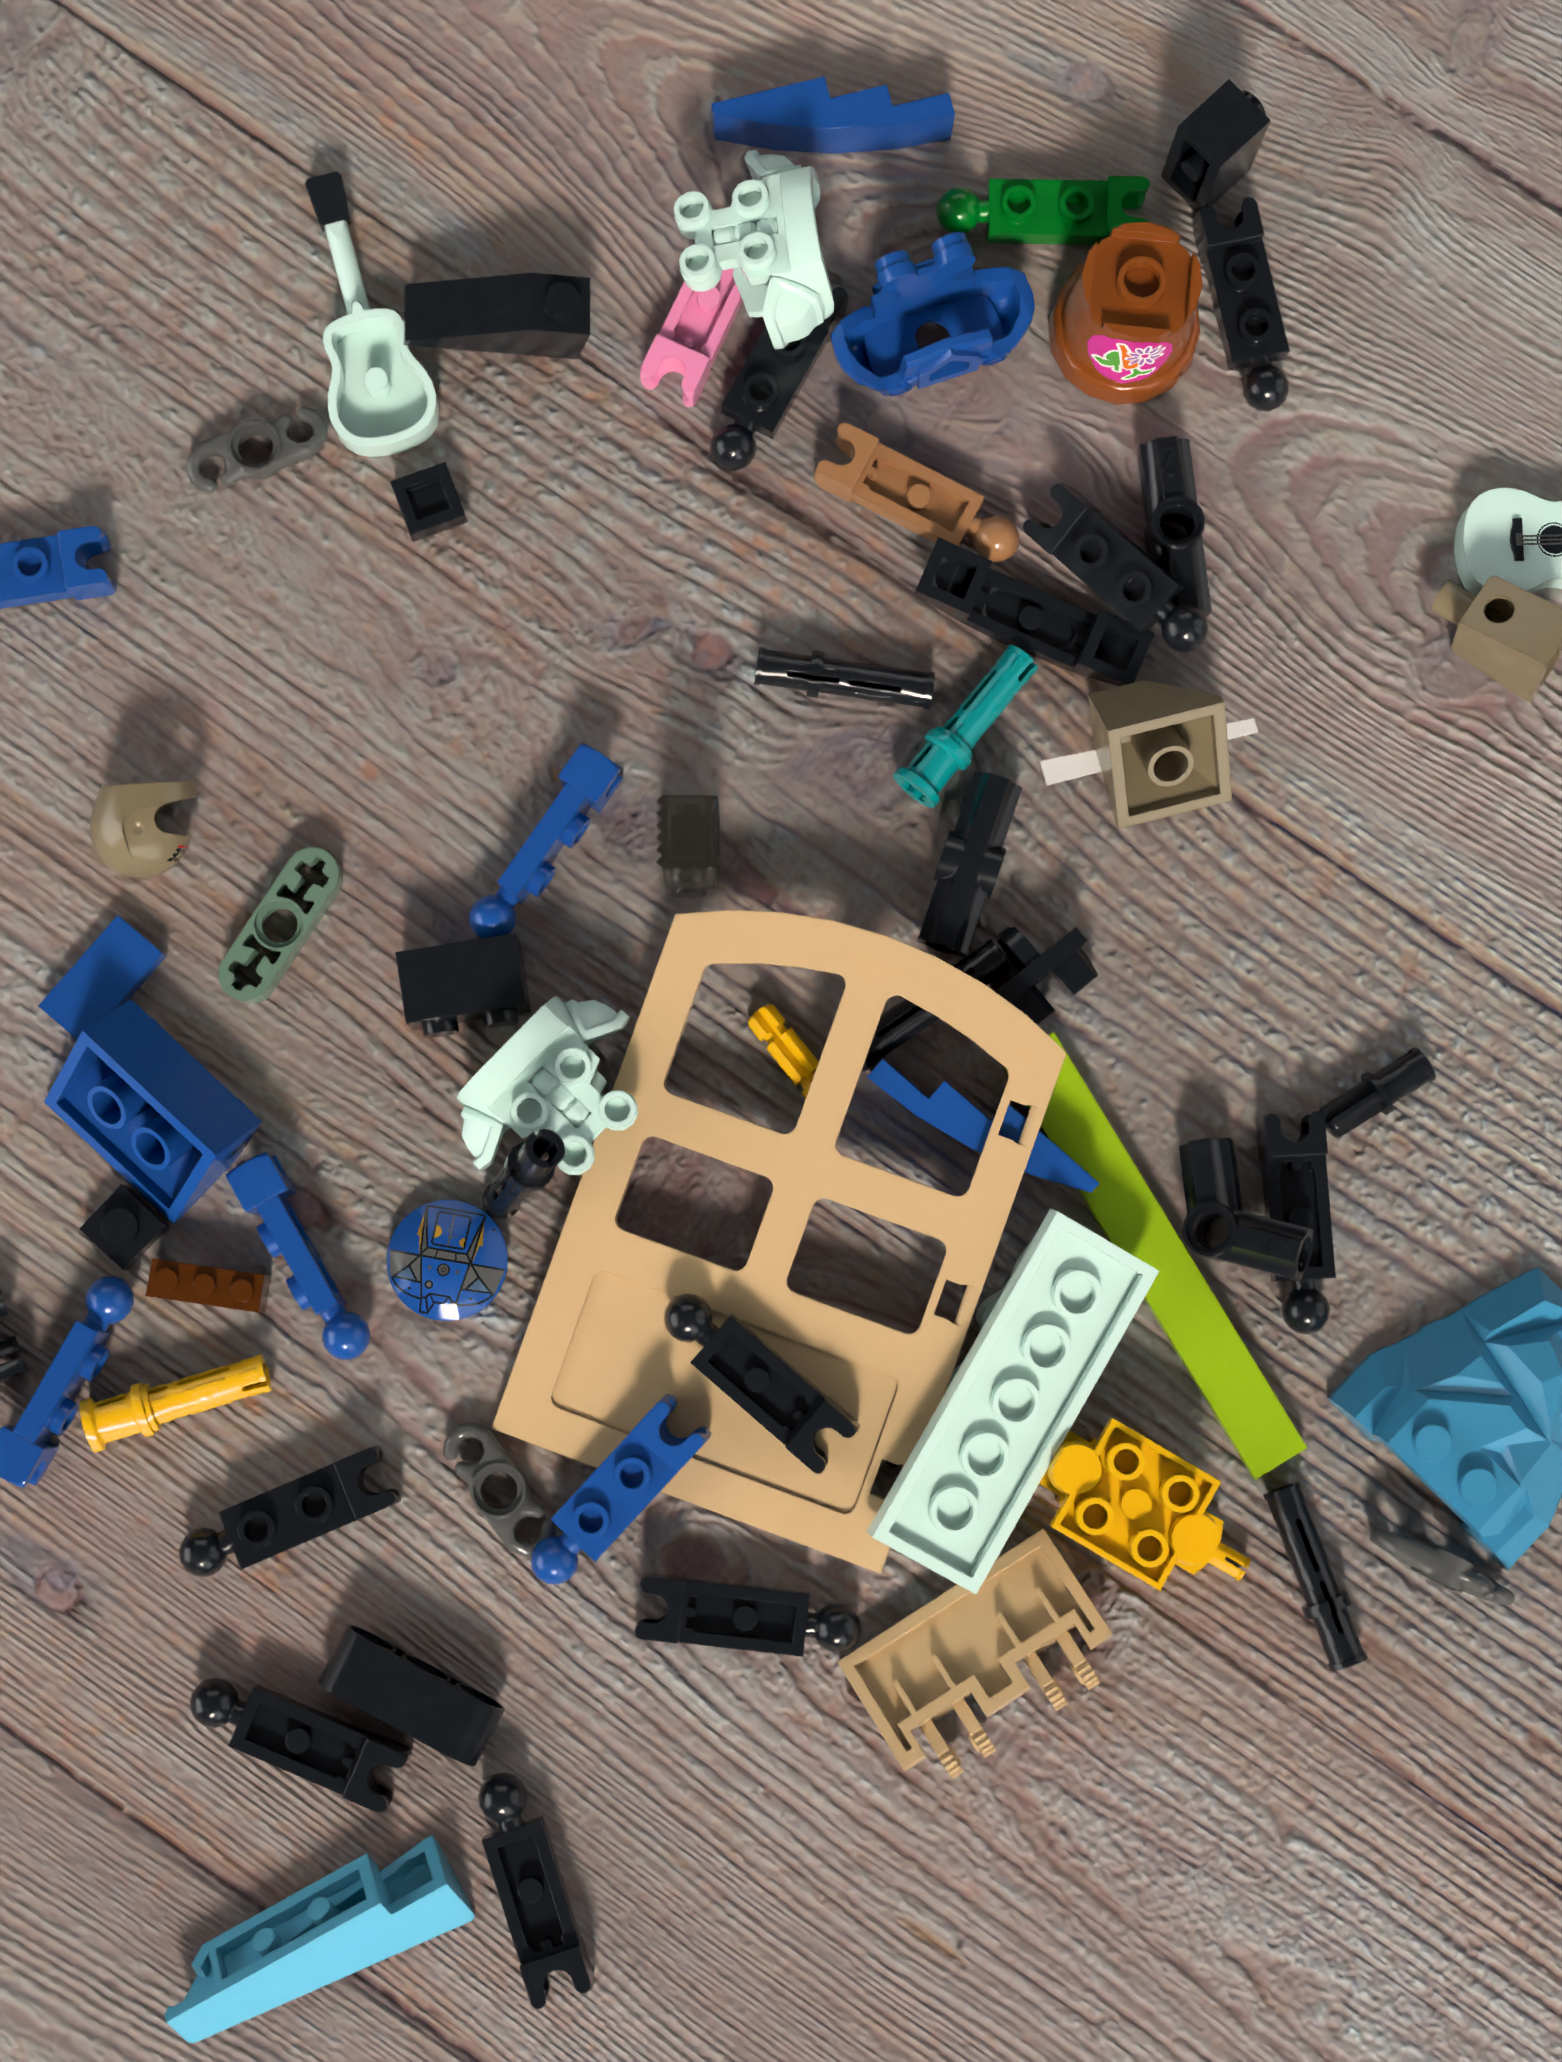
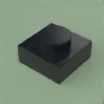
[390,462,468,542]
[79,1184,170,1271]

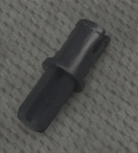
[1319,1047,1436,1138]

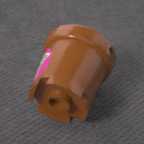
[1048,221,1203,405]

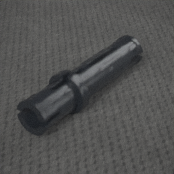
[754,647,935,710]
[862,939,1011,1072]
[482,1129,565,1219]
[1263,1482,1368,1671]

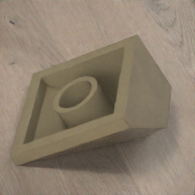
[1088,680,1232,829]

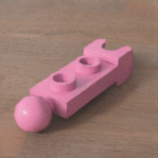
[640,268,743,407]

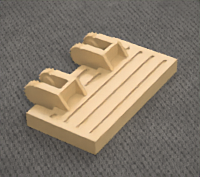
[838,1528,1113,1779]

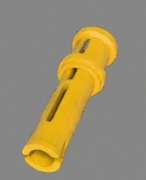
[79,1353,272,1453]

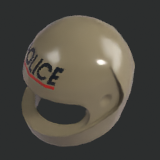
[90,781,198,878]

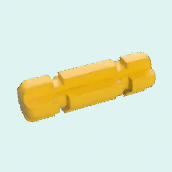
[748,1003,819,1098]

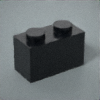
[1161,79,1271,212]
[395,933,531,1038]

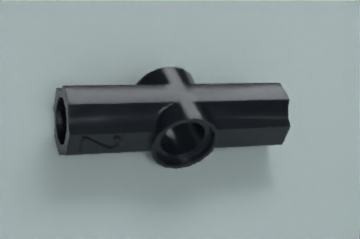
[1137,436,1212,616]
[917,771,1022,958]

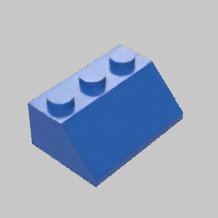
[44,999,262,1224]

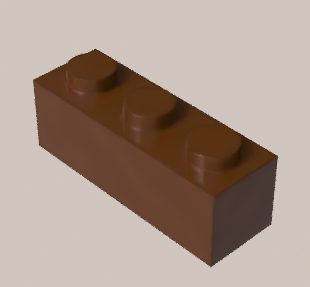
[145,1258,271,1313]

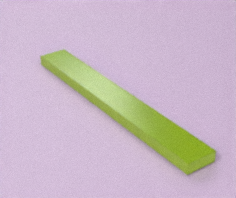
[1001,1032,1307,1479]

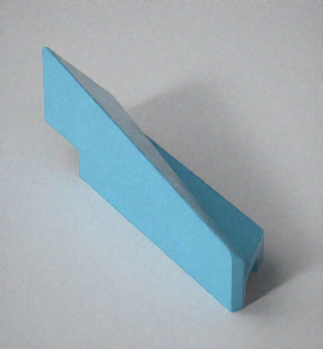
[164,1835,475,2043]

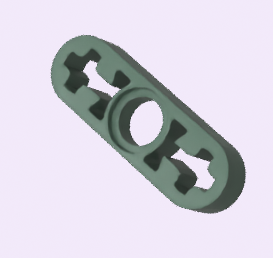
[218,847,343,1004]

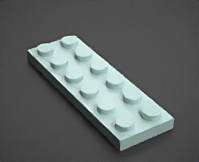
[867,1208,1159,1594]

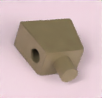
[1430,576,1562,703]

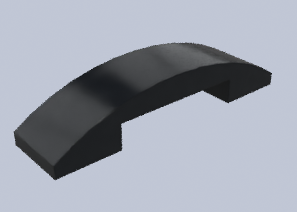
[914,537,1154,686]

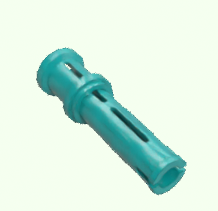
[893,645,1038,808]

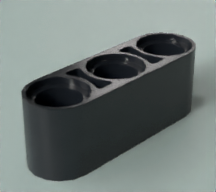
[318,1625,505,1766]

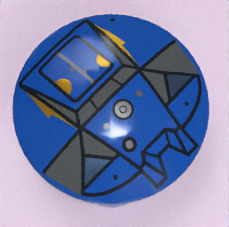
[387,1200,508,1321]

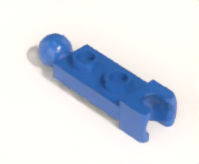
[0,526,117,609]
[469,743,623,938]
[226,1151,370,1360]
[0,1276,134,1488]
[531,1394,711,1585]

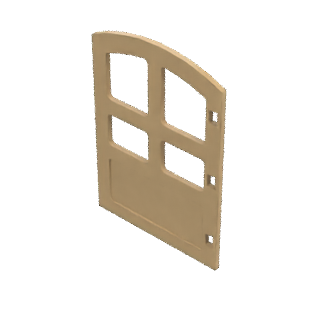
[491,910,1067,1574]

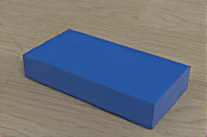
[38,915,167,1039]

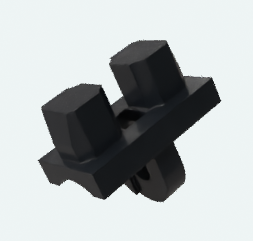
[996,927,1098,1025]

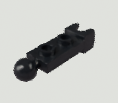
[1193,197,1290,412]
[710,287,848,471]
[1023,483,1208,653]
[1256,1111,1336,1335]
[664,1293,860,1474]
[179,1445,401,1577]
[634,1573,861,1657]
[190,1678,412,1813]
[478,1772,595,2009]

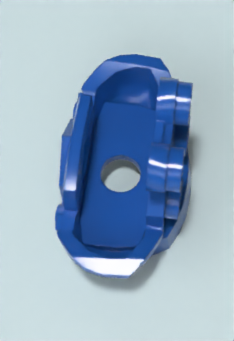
[830,232,1035,397]

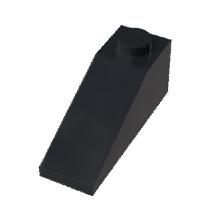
[404,272,590,360]

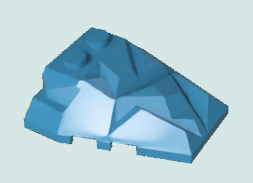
[1327,1267,1562,1570]

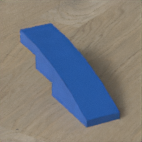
[711,77,955,154]
[867,1059,1099,1193]

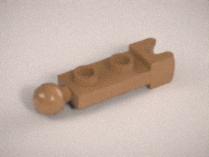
[814,423,1020,562]

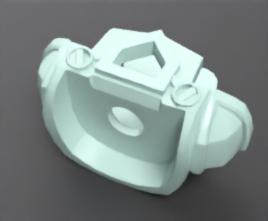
[674,150,834,350]
[457,996,638,1175]

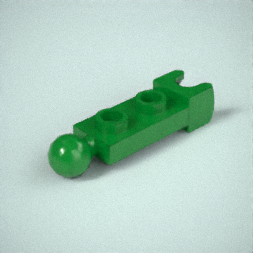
[936,176,1150,245]

